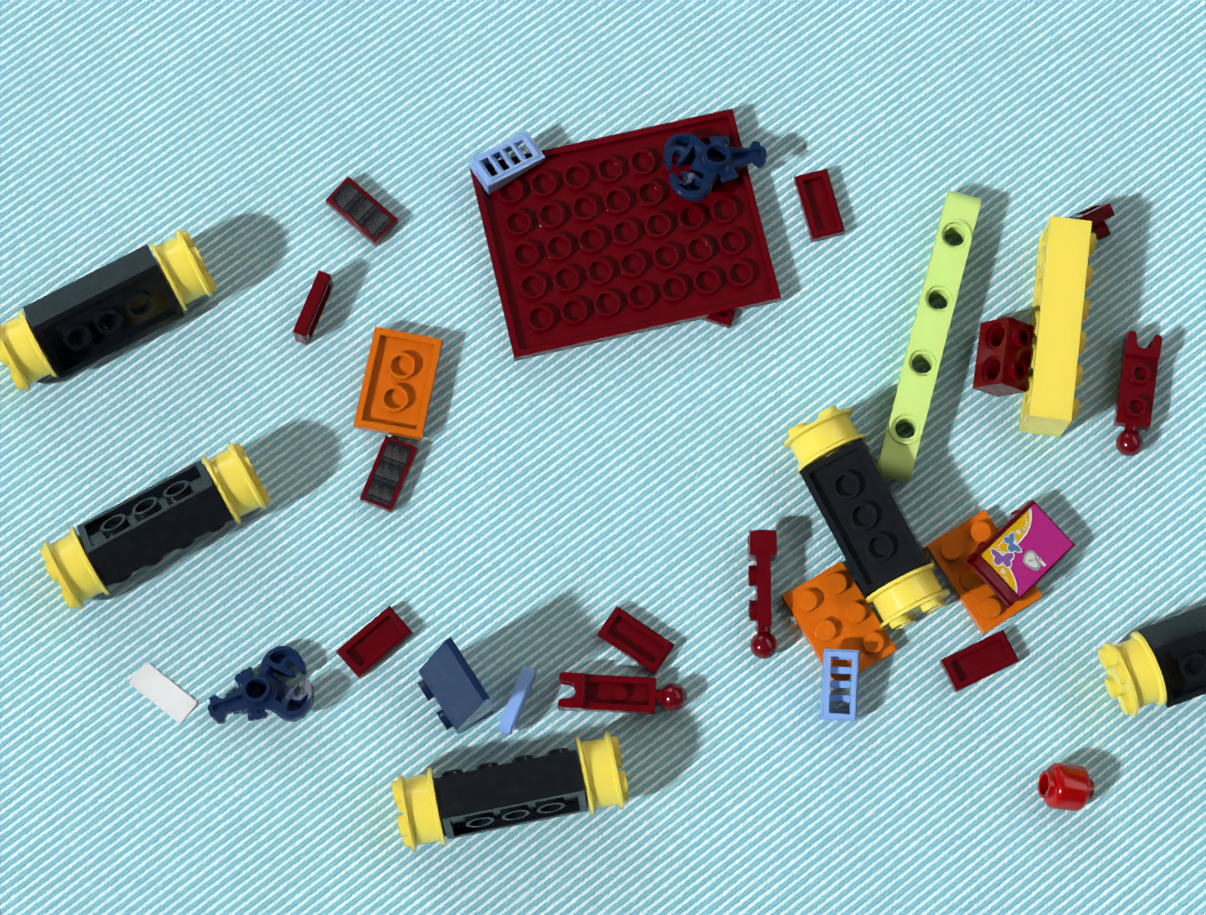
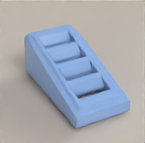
[469,131,545,195]
[820,649,860,721]

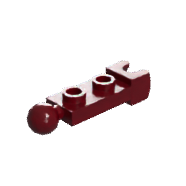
[1113,331,1162,456]
[748,530,778,659]
[558,672,687,715]

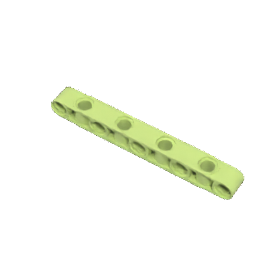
[877,190,982,483]

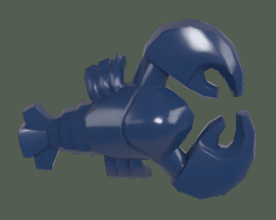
[664,133,767,202]
[208,646,315,724]

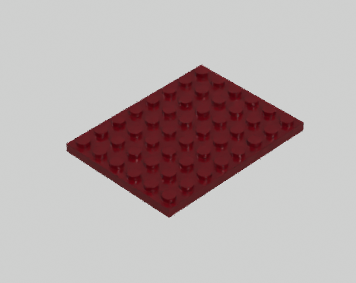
[470,109,781,361]

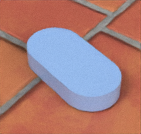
[498,666,537,736]

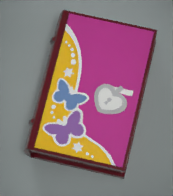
[966,500,1075,608]

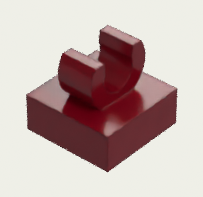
[1069,203,1115,241]

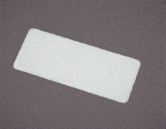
[129,662,197,723]

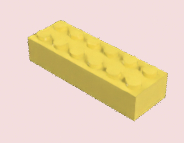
[1019,216,1096,437]

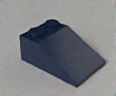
[417,637,493,734]

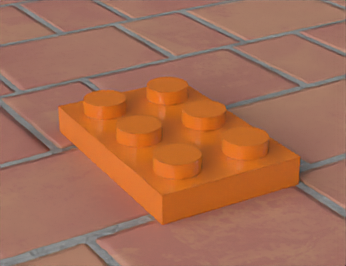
[354,327,443,441]
[925,509,1043,635]
[781,561,897,681]

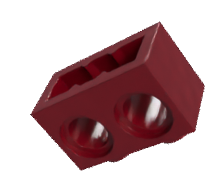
[973,317,1034,397]

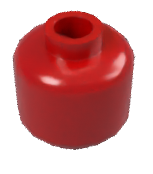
[1038,763,1094,811]

